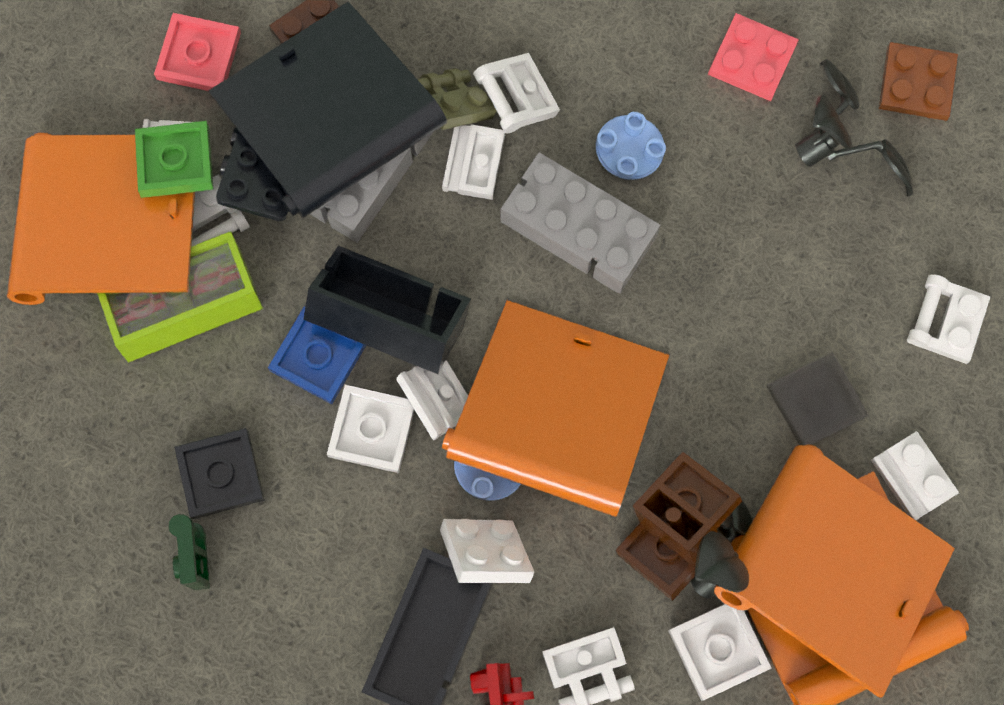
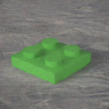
[135,121,214,198]

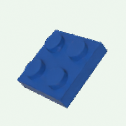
[268,306,366,404]

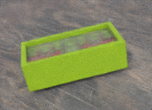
[97,231,263,363]

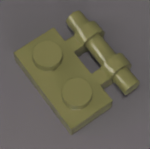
[417,68,497,130]

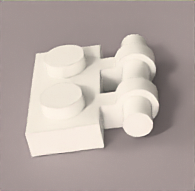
[542,627,635,705]

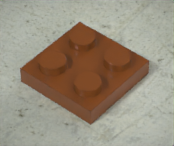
[879,42,958,121]

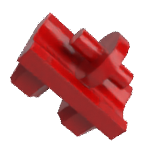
[470,663,535,705]

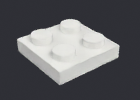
[327,385,415,473]
[440,519,534,583]
[668,604,772,701]

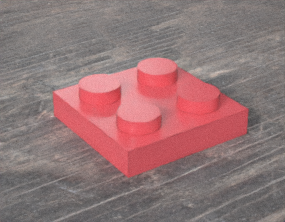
[154,13,241,91]
[708,13,799,101]

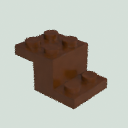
[615,452,742,601]

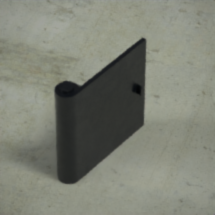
[209,1,447,218]

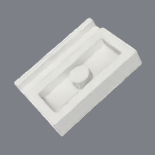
[442,124,505,200]
[396,360,468,441]
[871,431,959,520]

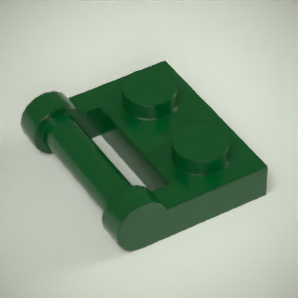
[168,514,210,590]

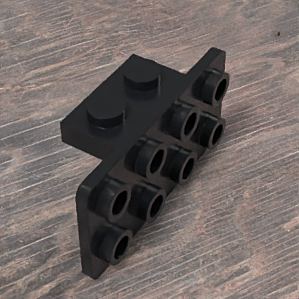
[216,127,289,221]

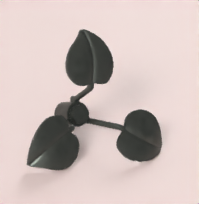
[795,59,913,197]
[691,500,752,599]

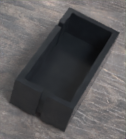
[303,245,471,374]
[362,548,493,705]

